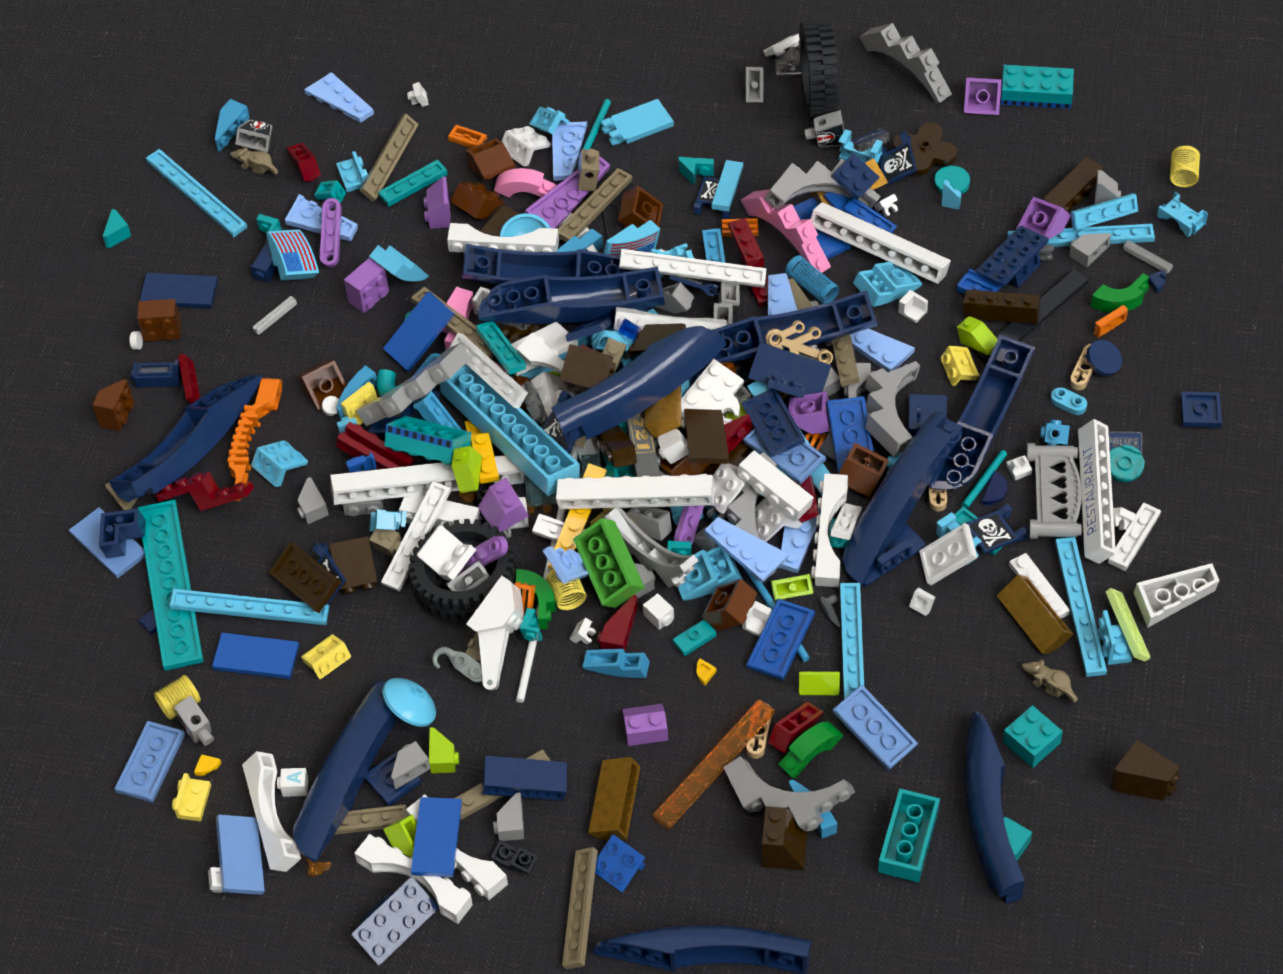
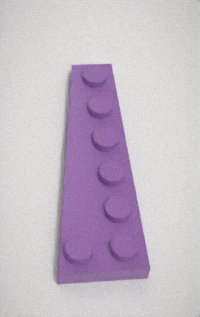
[525,156,610,229]

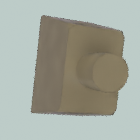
[578,149,599,191]

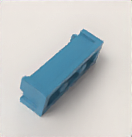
[702,228,725,281]
[413,391,462,430]

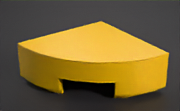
[696,659,716,685]
[194,754,221,776]

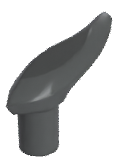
[821,595,841,628]

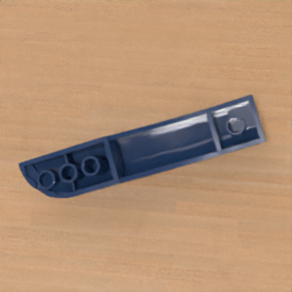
[709,290,878,363]
[929,335,1035,491]
[109,375,262,502]
[843,412,963,586]
[293,681,399,863]
[965,711,1025,904]

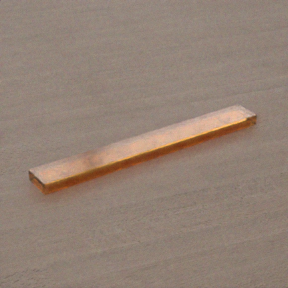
[653,699,775,829]

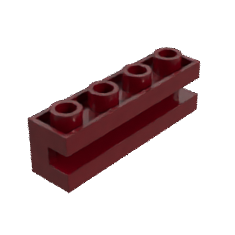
[336,421,414,470]

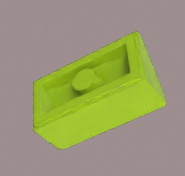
[770,574,813,600]
[799,672,840,695]

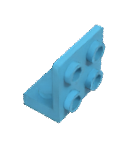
[251,440,308,487]
[1097,610,1132,665]

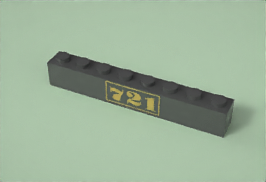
[625,410,663,508]

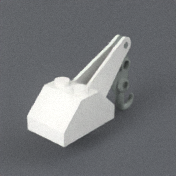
[432,576,524,691]

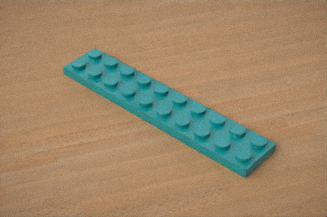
[138,500,204,671]

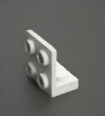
[502,126,552,166]
[713,463,745,514]
[754,497,802,542]
[417,525,476,581]

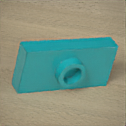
[673,620,717,656]

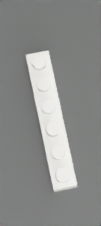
[449,333,528,409]
[381,481,451,592]

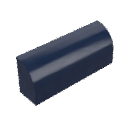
[482,755,567,801]

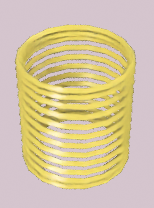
[1170,146,1200,187]
[546,569,586,610]
[154,675,201,720]

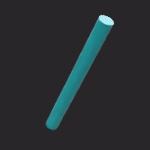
[582,99,611,150]
[962,450,1007,509]

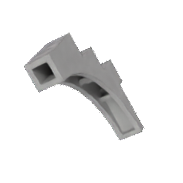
[859,23,952,104]
[764,159,881,210]
[356,343,471,426]
[865,361,920,457]
[726,452,777,576]
[600,508,698,588]
[723,756,855,832]

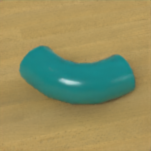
[376,369,397,396]

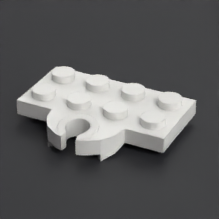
[680,359,744,431]

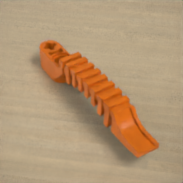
[227,378,282,501]

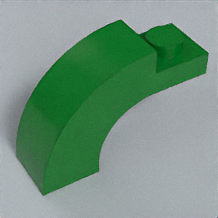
[1091,273,1149,313]
[516,569,556,629]
[778,722,843,779]

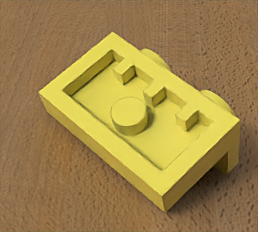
[940,346,979,386]
[340,382,377,425]
[301,634,351,679]
[172,773,211,821]

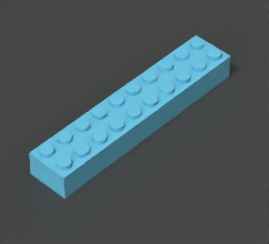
[440,364,580,496]

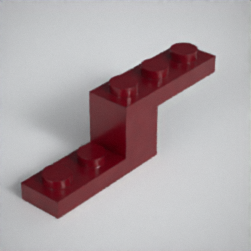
[728,218,768,307]
[156,472,254,511]

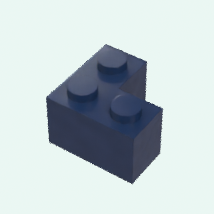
[99,508,146,558]

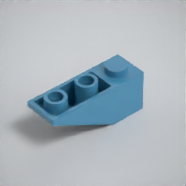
[215,99,250,152]

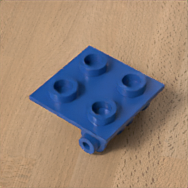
[595,834,646,893]

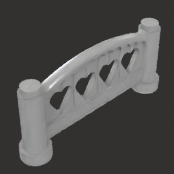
[1027,443,1082,539]

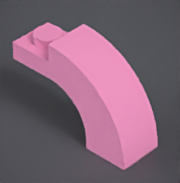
[494,168,556,198]

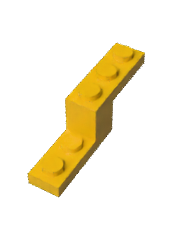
[465,421,499,484]

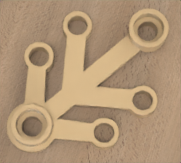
[765,320,833,364]

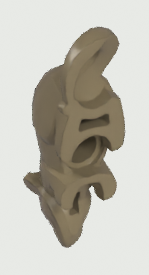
[230,147,278,175]
[1022,660,1078,703]

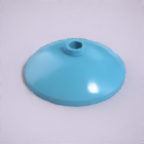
[500,213,550,237]
[382,678,436,727]

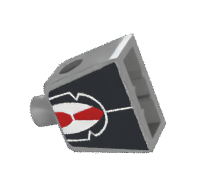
[805,110,844,147]
[235,120,272,152]
[174,696,214,746]

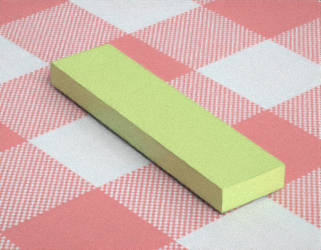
[1106,588,1150,662]

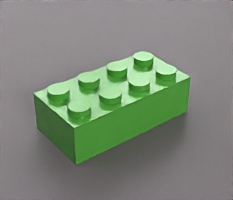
[573,518,645,608]

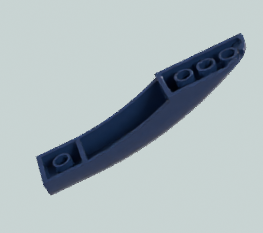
[461,244,636,285]
[479,267,665,324]
[551,326,727,444]
[592,925,812,974]

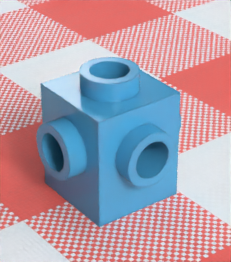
[1040,419,1070,446]

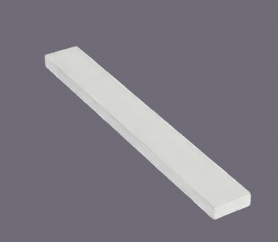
[619,249,766,288]

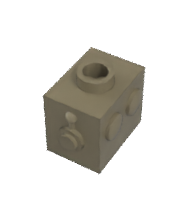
[369,529,402,558]

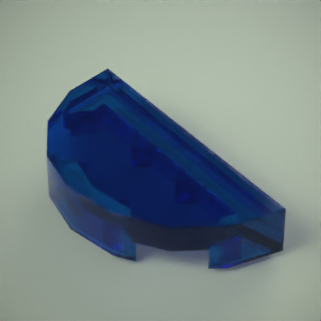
[982,471,1008,505]

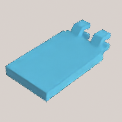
[601,99,674,146]

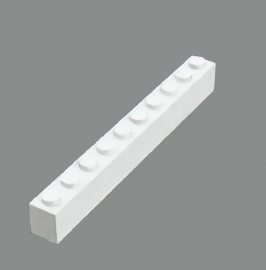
[330,455,524,505]

